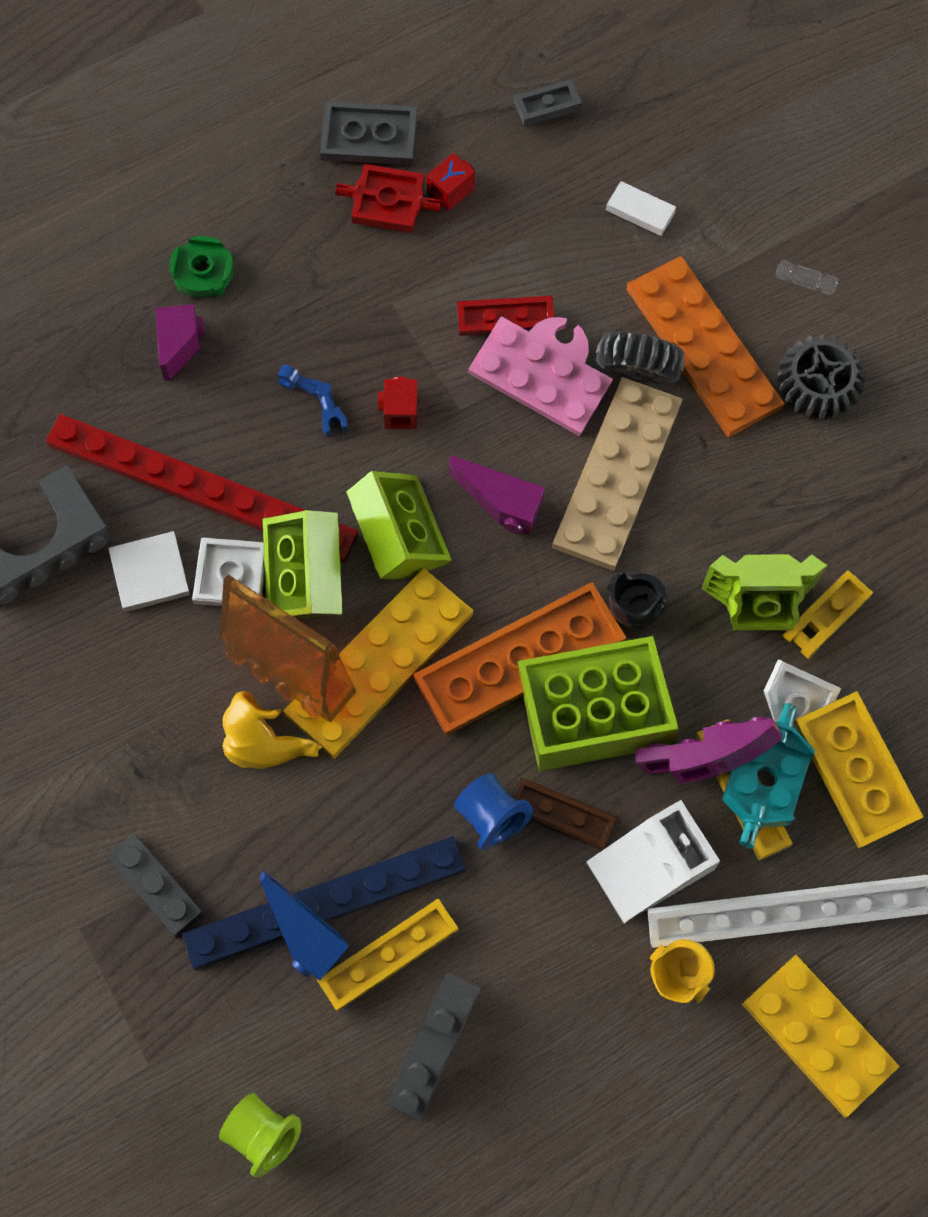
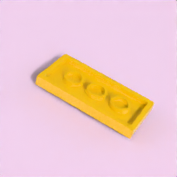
[793,691,923,849]
[742,954,900,1118]

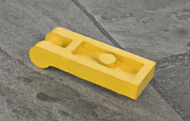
[783,570,873,659]

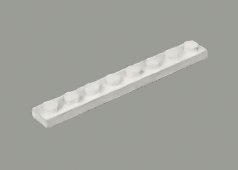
[647,875,928,948]

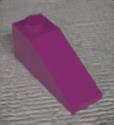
[449,455,545,535]

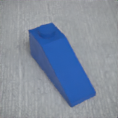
[259,870,349,980]

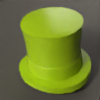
[219,1093,301,1178]

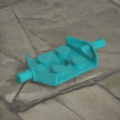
[722,703,815,849]

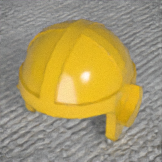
[650,939,715,1004]

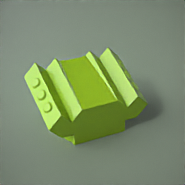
[701,554,827,630]

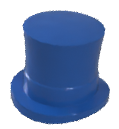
[454,773,533,851]

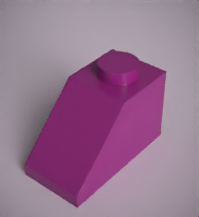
[155,304,205,380]

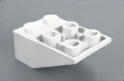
[586,800,720,923]

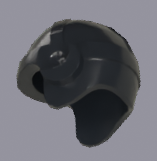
[607,571,667,629]

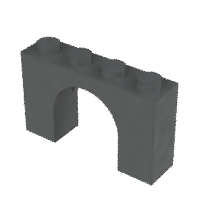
[0,465,112,605]

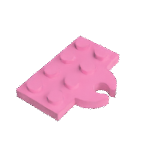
[468,316,613,437]

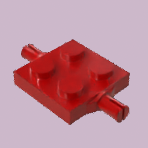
[335,164,441,233]

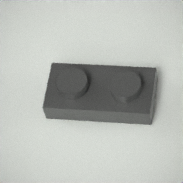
[514,79,582,127]

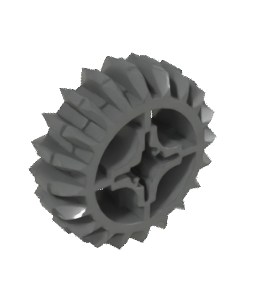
[596,331,685,384]
[777,334,866,421]

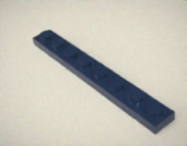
[182,836,466,970]

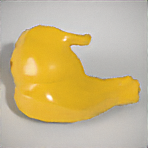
[222,691,322,769]

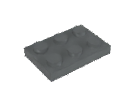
[320,101,417,166]

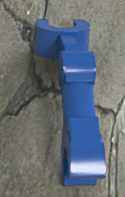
[278,364,347,437]

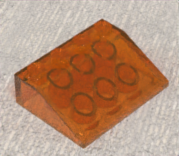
[220,574,356,723]

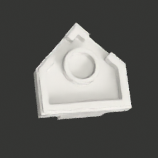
[764,660,841,730]

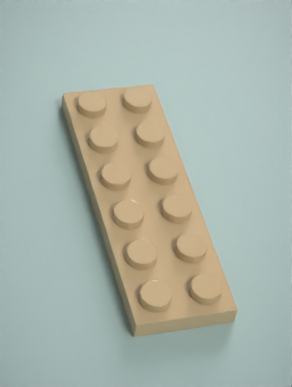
[552,377,683,571]

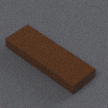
[512,777,618,851]

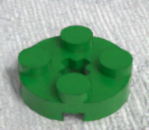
[169,236,234,298]

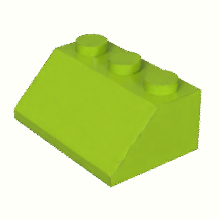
[346,471,452,580]
[263,510,342,620]

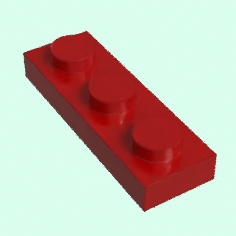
[457,295,554,336]

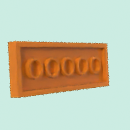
[626,256,785,438]
[413,582,627,736]

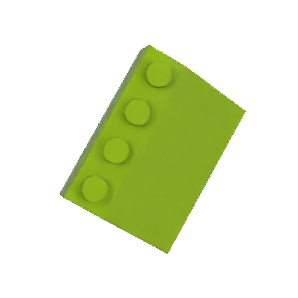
[518,636,678,772]

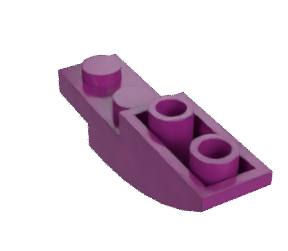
[635,717,782,784]

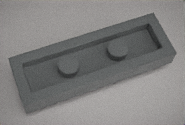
[106,834,203,938]

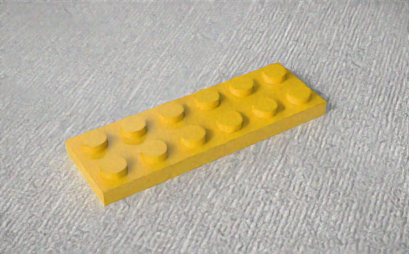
[283,568,474,759]

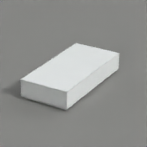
[606,181,676,236]

